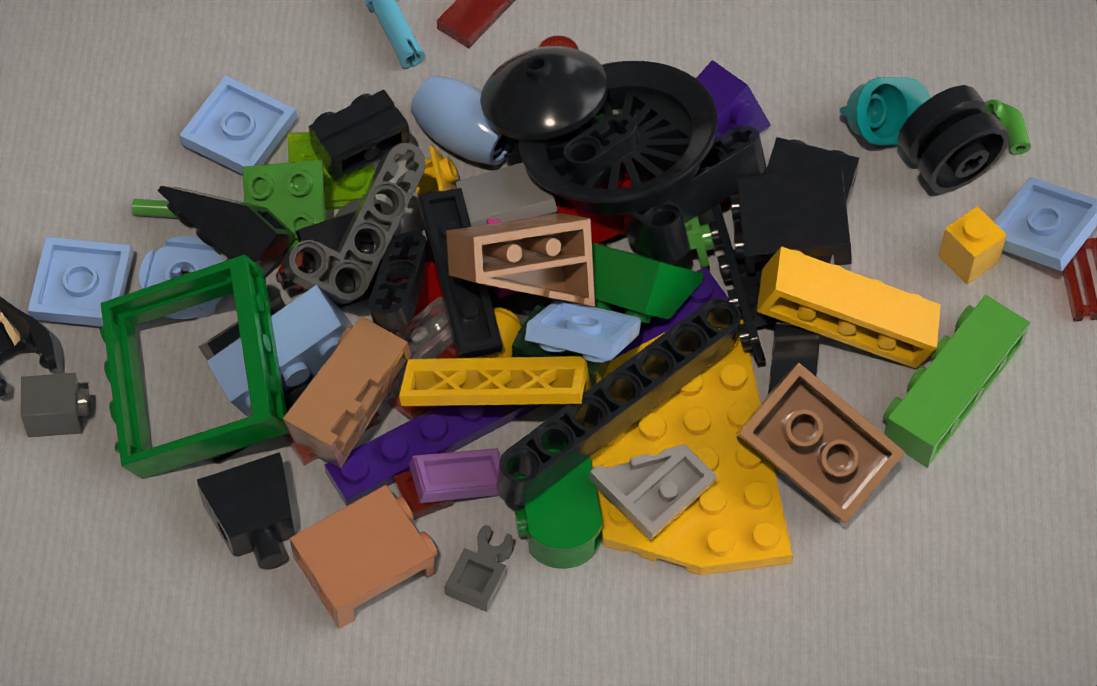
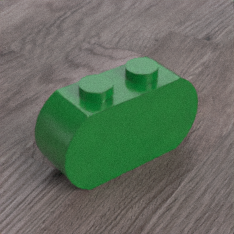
[510,447,603,569]

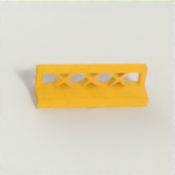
[399,356,591,406]

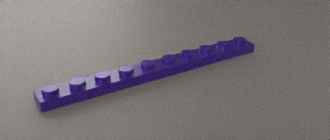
[324,267,729,506]

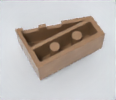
[446,213,595,307]
[283,316,412,468]

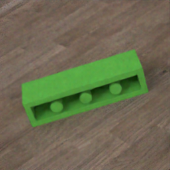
[883,295,1030,468]

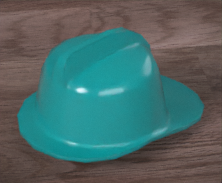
[840,77,931,145]

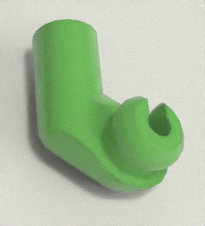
[985,99,1031,155]

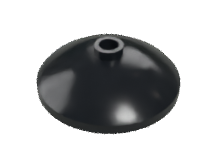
[480,46,608,141]

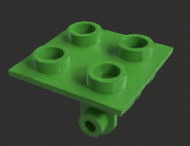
[242,160,326,250]

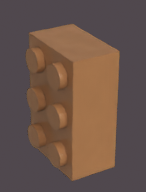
[736,363,906,523]

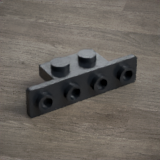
[707,203,776,364]

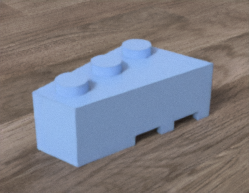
[206,285,353,416]

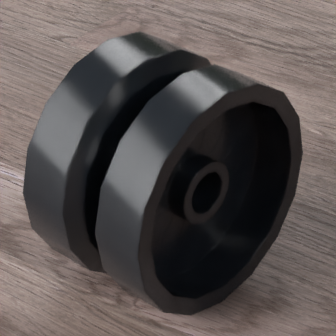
[897,85,1010,193]

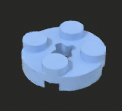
[139,236,224,319]

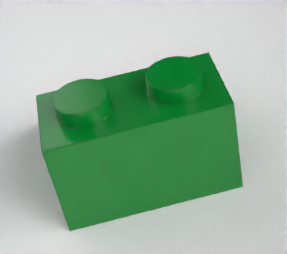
[592,243,704,323]

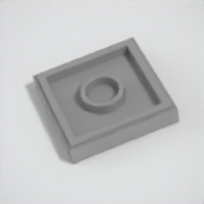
[455,162,557,227]

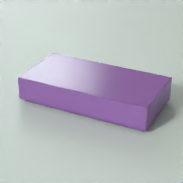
[409,448,501,503]

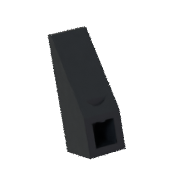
[157,186,296,275]

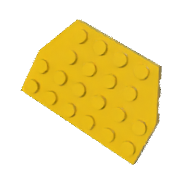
[582,319,793,575]

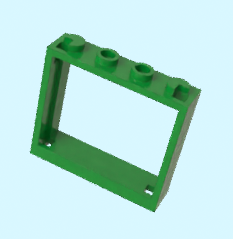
[99,254,290,479]

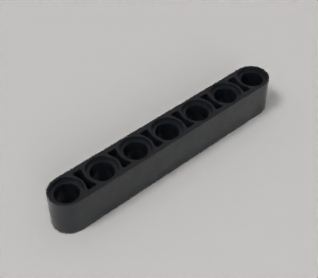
[496,298,741,505]

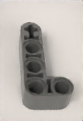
[283,143,426,304]

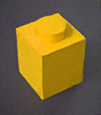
[938,206,1007,285]

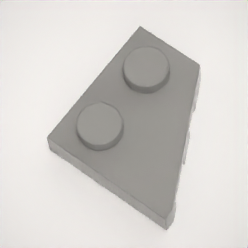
[588,444,717,540]

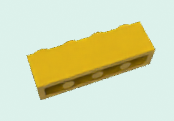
[757,246,941,369]

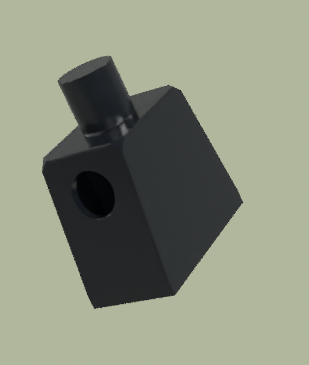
[197,452,295,569]

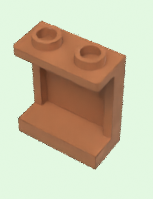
[290,485,437,629]

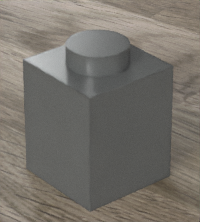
[21,373,90,438]

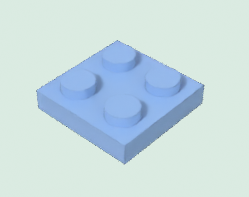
[179,75,297,175]
[994,177,1097,271]
[27,237,133,327]
[525,299,641,362]

